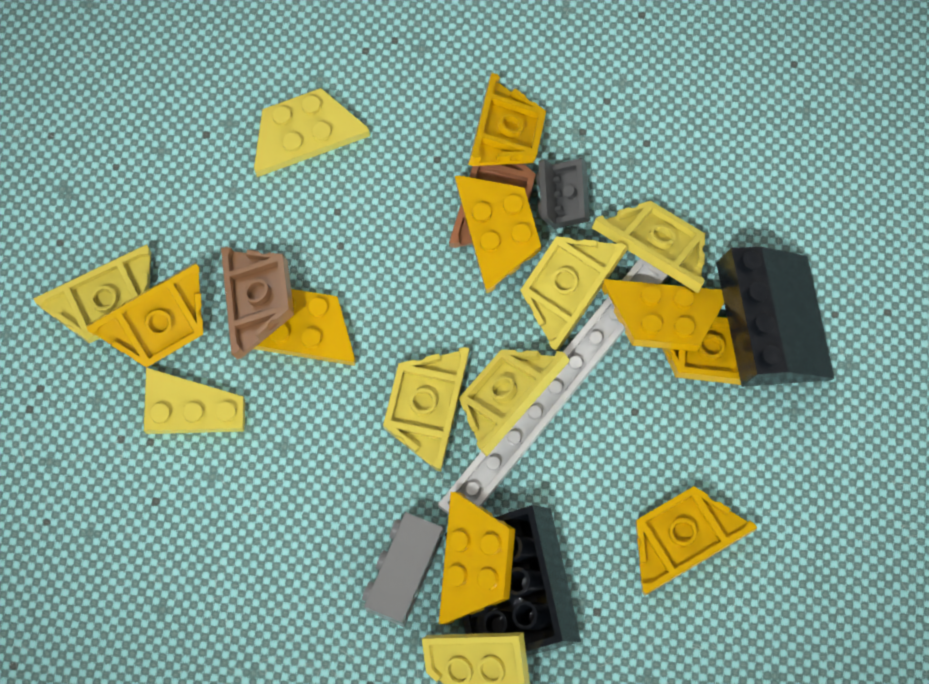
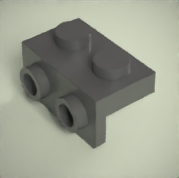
[536,158,590,229]

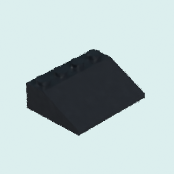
[716,246,834,387]
[445,505,581,656]

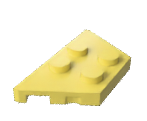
[254,88,370,177]
[592,201,705,293]
[520,236,628,351]
[33,244,151,344]
[383,347,470,472]
[459,350,570,456]

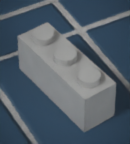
[362,512,444,627]

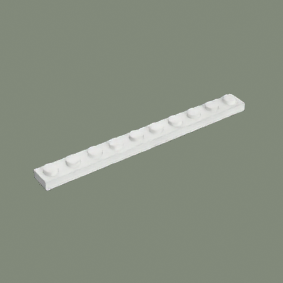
[438,258,668,515]

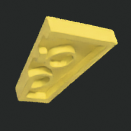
[144,368,245,434]

